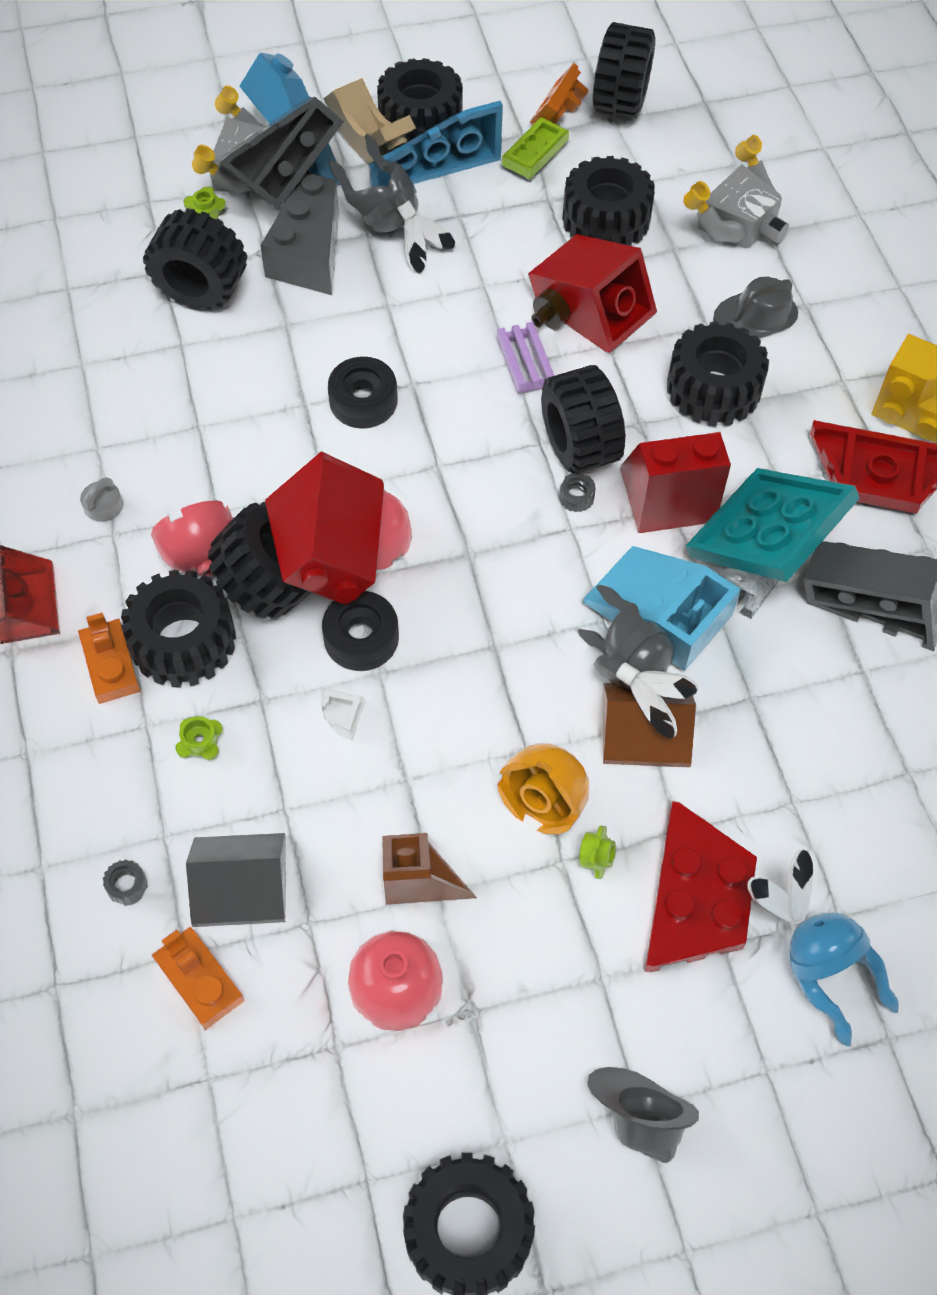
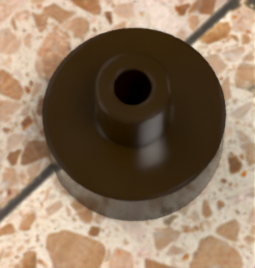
[531,289,570,329]

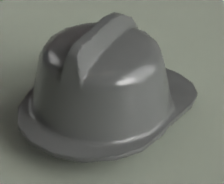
[713,276,798,338]
[587,1067,699,1163]

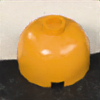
[497,743,589,835]

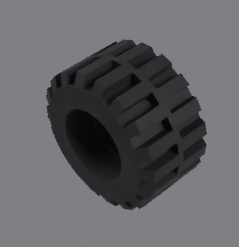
[593,22,656,119]
[377,58,463,142]
[562,155,655,246]
[143,209,248,311]
[667,321,769,426]
[541,365,626,474]
[208,502,311,619]
[121,570,236,687]
[403,1152,536,1295]

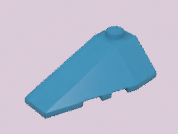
[239,52,341,185]
[368,100,503,188]

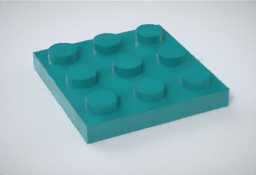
[685,468,860,582]

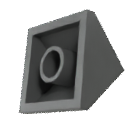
[186,833,286,927]

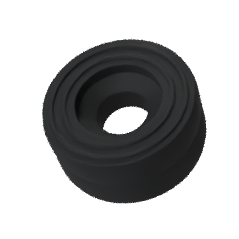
[327,356,398,429]
[322,591,399,671]

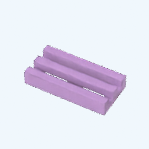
[497,321,554,393]

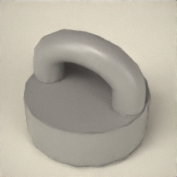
[80,477,123,521]

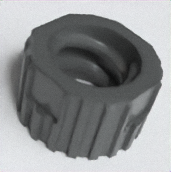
[559,473,596,512]
[102,859,148,906]

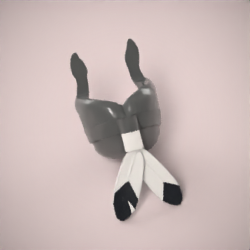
[329,134,455,274]
[578,585,699,738]

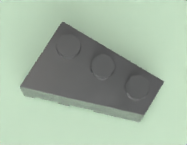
[216,97,344,210]
[260,172,339,295]
[803,541,937,652]

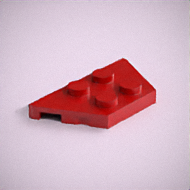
[810,420,937,514]
[644,801,757,972]

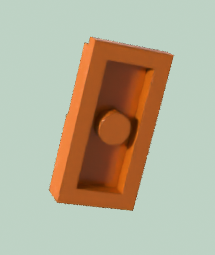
[530,62,589,125]
[78,612,141,704]
[151,926,245,1030]

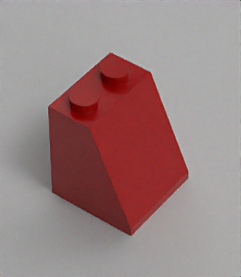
[528,234,657,353]
[620,432,731,534]
[265,451,384,605]

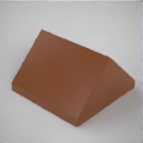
[603,683,696,768]

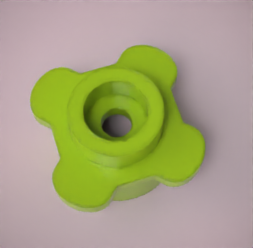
[183,187,226,219]
[175,716,223,760]
[579,825,616,879]

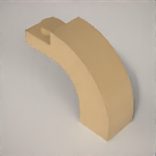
[323,77,416,163]

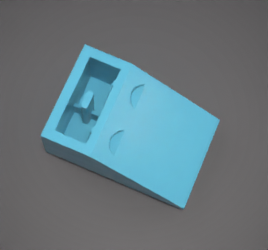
[583,545,741,671]

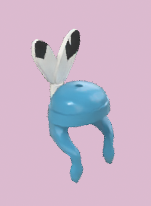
[747,849,899,1047]

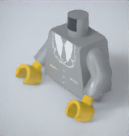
[191,85,265,194]
[683,134,789,248]

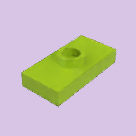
[502,117,569,179]

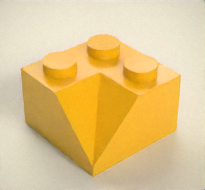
[871,333,937,443]

